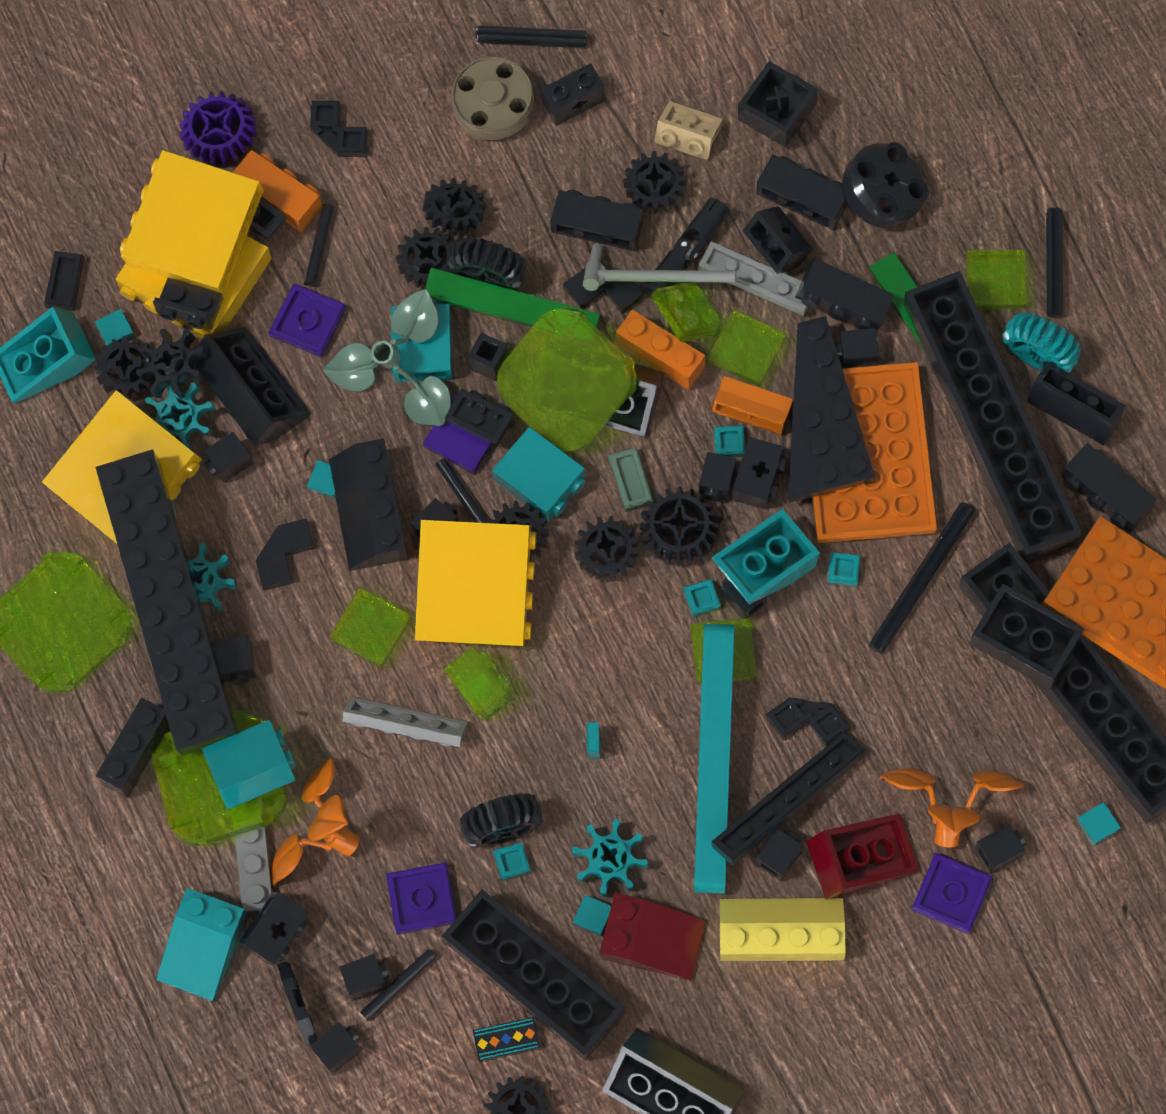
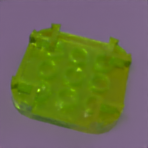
[497,308,637,451]
[0,551,132,694]
[152,710,288,846]

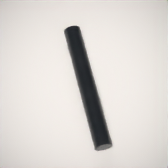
[304,204,334,287]
[435,459,487,523]
[360,949,436,1021]

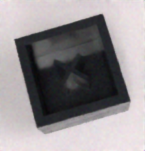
[738,61,818,148]

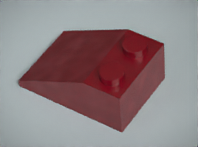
[806,813,919,900]
[600,893,706,981]

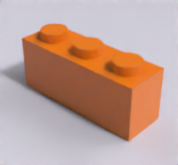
[233,150,322,233]
[616,310,705,390]

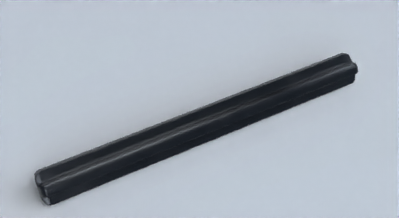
[869,502,974,654]

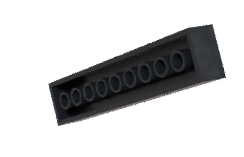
[903,271,1082,563]
[95,449,239,756]
[959,542,1166,824]

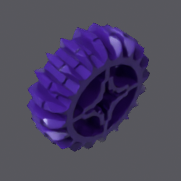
[179,90,257,167]

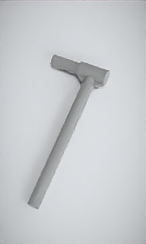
[583,243,736,291]

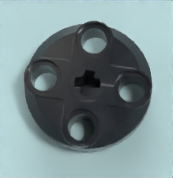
[842,142,929,228]

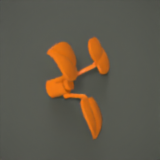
[270,757,360,887]
[879,768,1026,847]

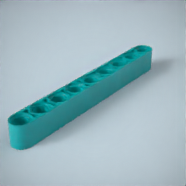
[694,624,734,894]

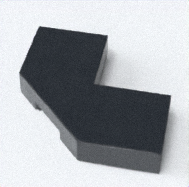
[310,101,368,157]
[563,267,644,313]
[256,518,314,590]
[765,697,850,747]
[277,961,318,1046]

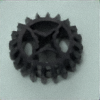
[447,237,526,291]
[639,486,720,567]
[460,793,543,848]

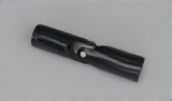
[642,197,730,303]

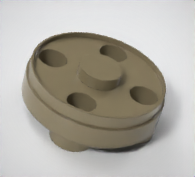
[451,57,534,141]

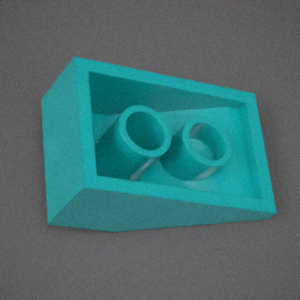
[0,306,96,404]
[712,508,820,604]
[156,888,249,1002]

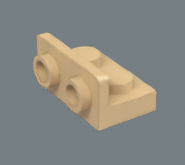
[654,101,723,160]

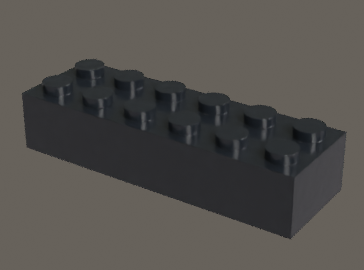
[442,889,626,1061]

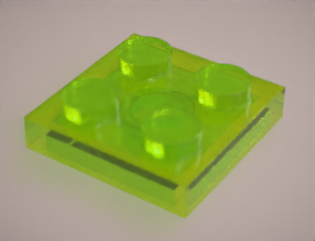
[966,250,1027,309]
[650,282,725,342]
[707,310,786,387]
[329,588,412,669]
[690,618,757,685]

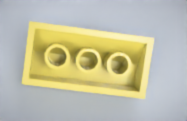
[720,898,846,961]

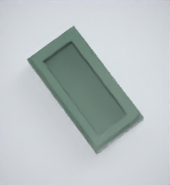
[608,447,653,512]

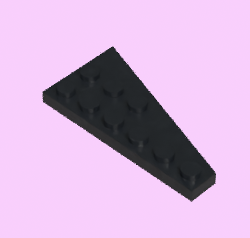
[788,316,875,503]

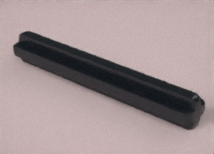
[475,25,588,48]
[1046,207,1063,318]

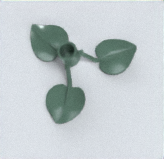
[323,290,452,427]

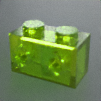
[444,647,514,721]

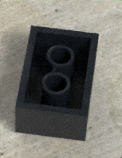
[970,584,1084,690]

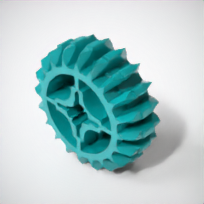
[1002,312,1082,373]

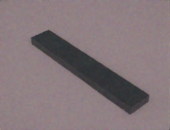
[711,732,866,866]

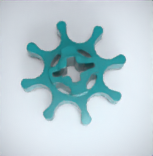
[145,383,215,451]
[189,543,236,612]
[572,819,648,897]

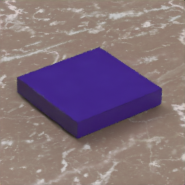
[268,283,346,358]
[423,396,492,475]
[911,852,993,935]
[386,862,456,935]

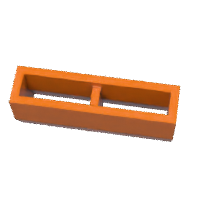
[712,376,793,435]

